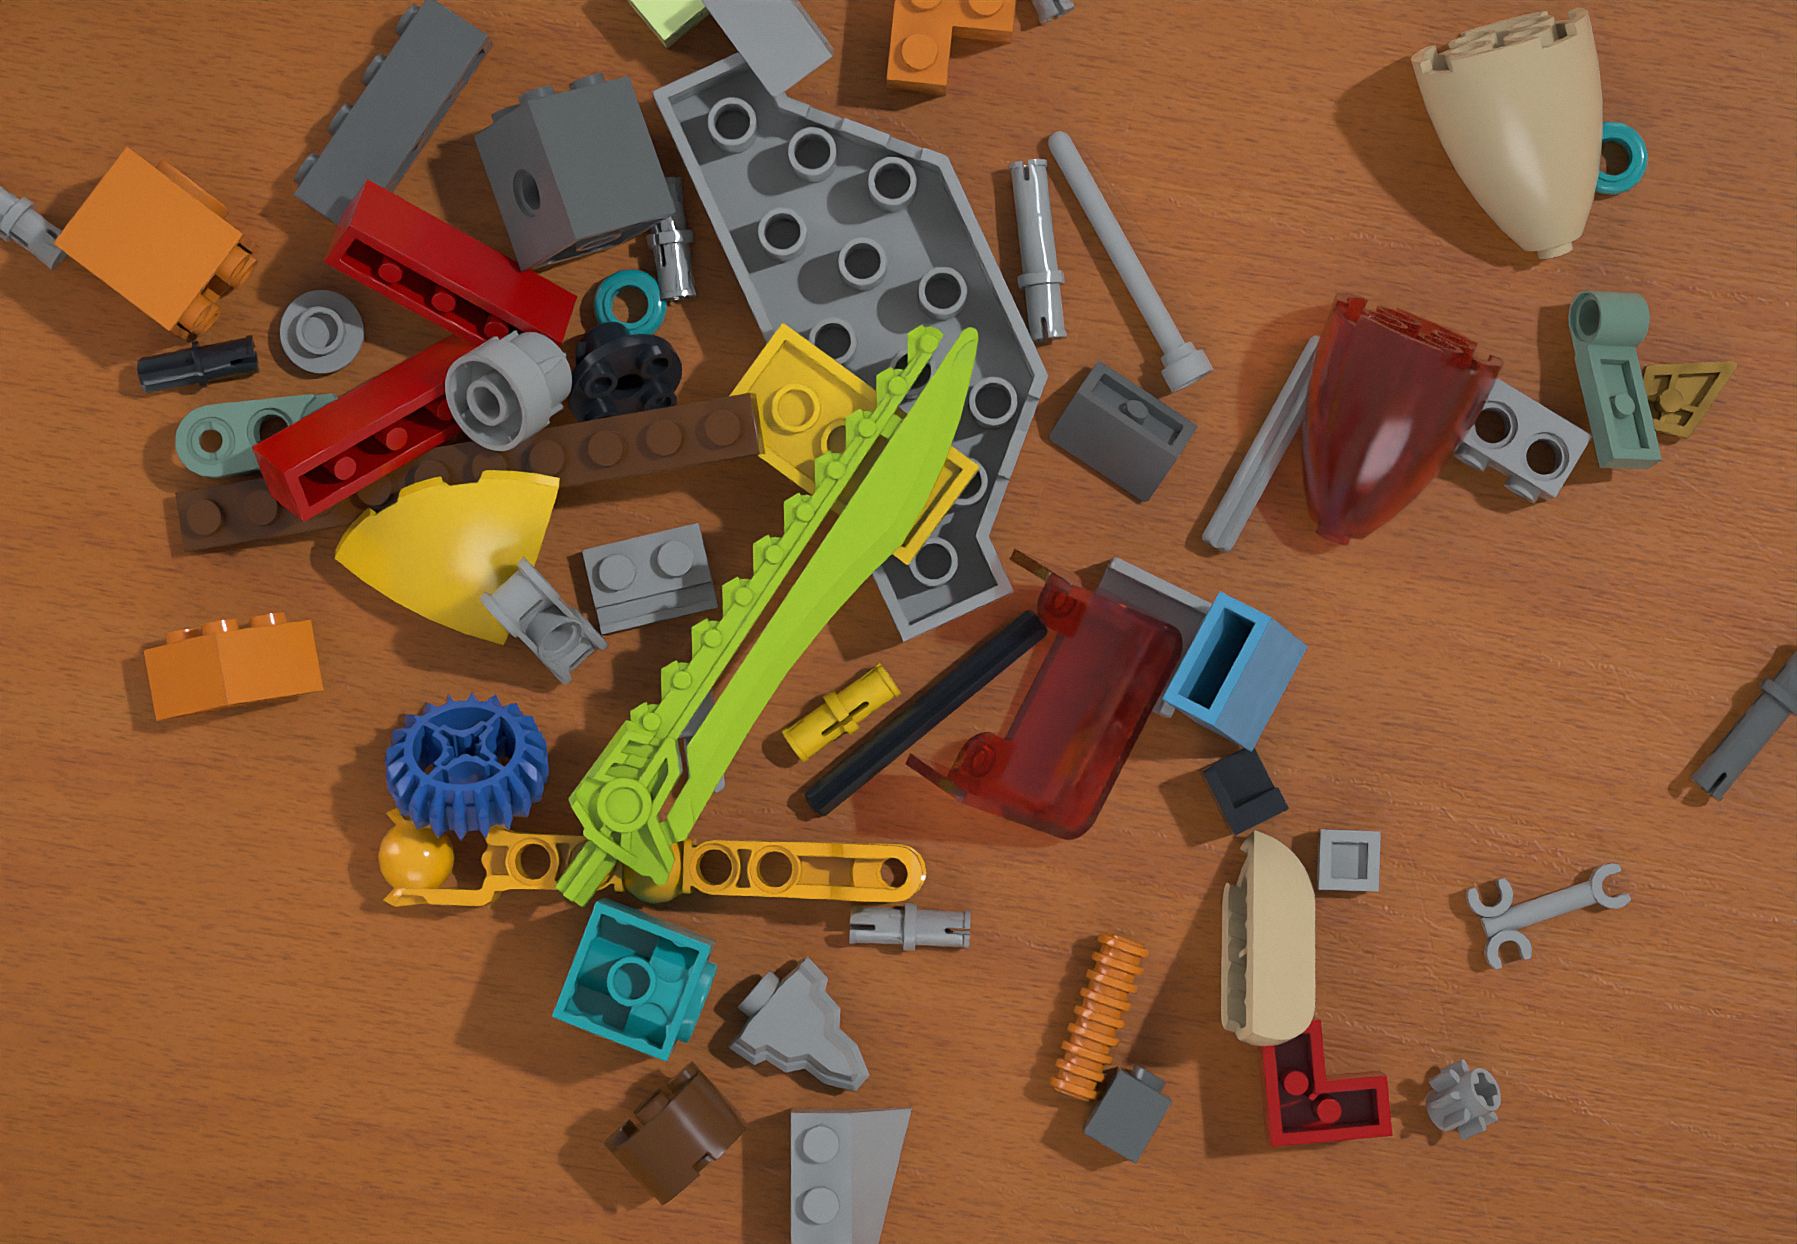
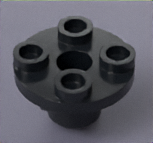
[566,322,682,422]

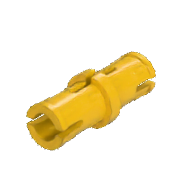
[782,662,902,763]

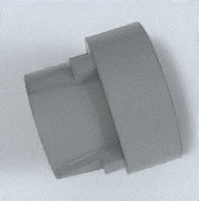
[445,330,572,451]

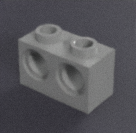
[1445,373,1592,503]

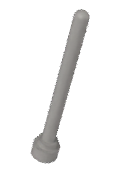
[1048,131,1214,393]

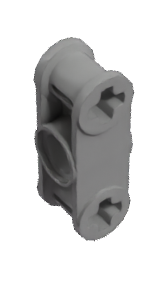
[478,557,609,686]

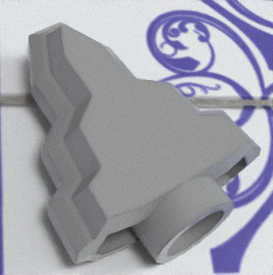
[728,956,870,1091]

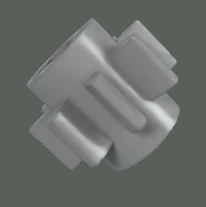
[1426,1060,1501,1140]

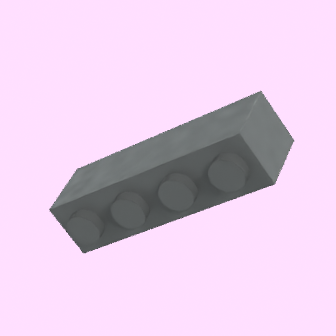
[294,0,493,226]

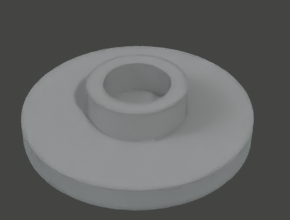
[280,290,364,374]

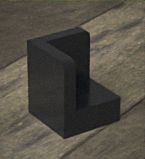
[1199,748,1289,836]

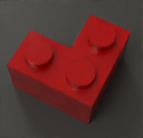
[1257,1016,1393,1147]

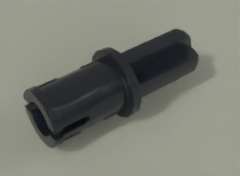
[137,335,260,393]

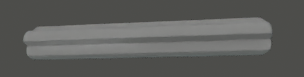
[1202,335,1339,553]

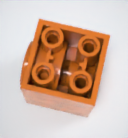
[53,147,260,342]

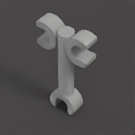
[1465,863,1631,970]

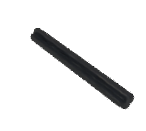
[804,610,1048,817]

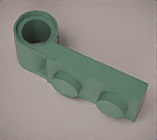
[1568,290,1662,469]

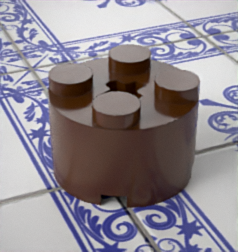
[603,1061,748,1205]

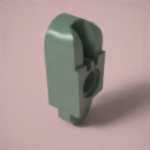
[175,393,339,480]

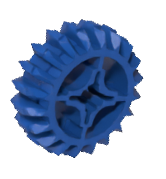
[385,691,549,841]

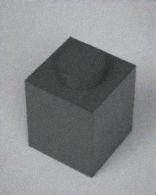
[1081,1064,1172,1164]

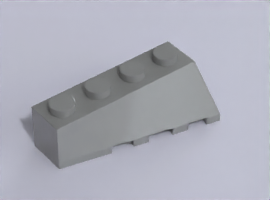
[791,1108,912,1244]

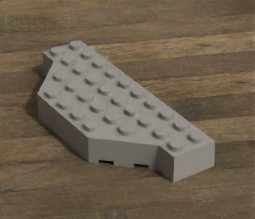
[652,52,1048,643]

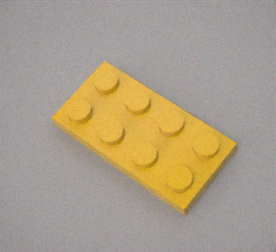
[730,323,980,565]

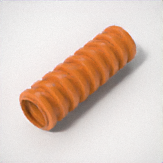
[1049,932,1150,1102]

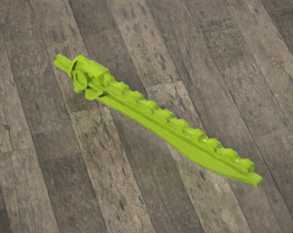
[555,324,979,907]

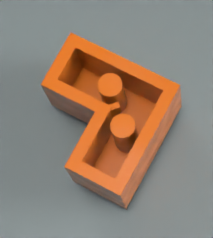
[886,0,1016,96]
[144,612,324,721]

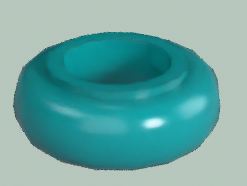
[1595,121,1648,195]
[593,269,667,335]

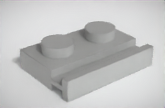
[582,523,719,635]

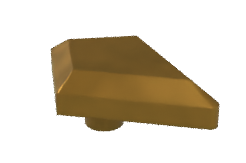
[1642,361,1737,440]

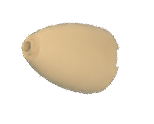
[1411,8,1603,259]

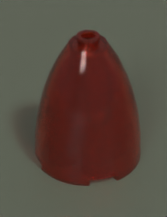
[1301,293,1504,545]

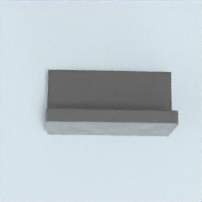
[1049,360,1198,502]

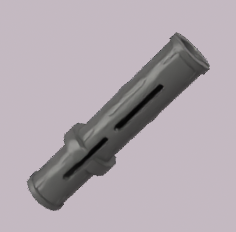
[1689,650,1797,802]

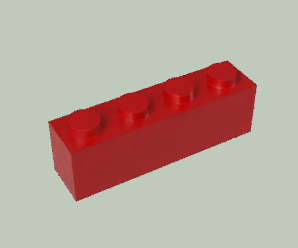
[324,179,577,347]
[251,334,476,522]

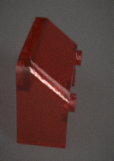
[905,549,1183,840]

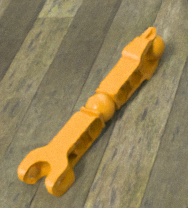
[378,808,927,907]

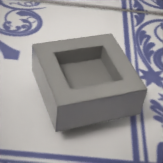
[1317,829,1381,892]

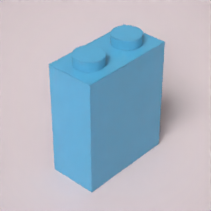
[1162,591,1308,752]

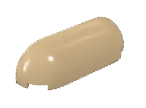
[1221,830,1315,1046]

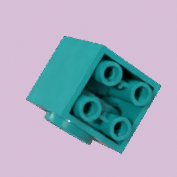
[552,897,718,1062]

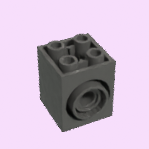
[474,73,677,272]

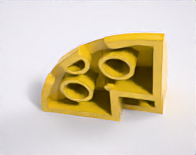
[335,470,560,645]

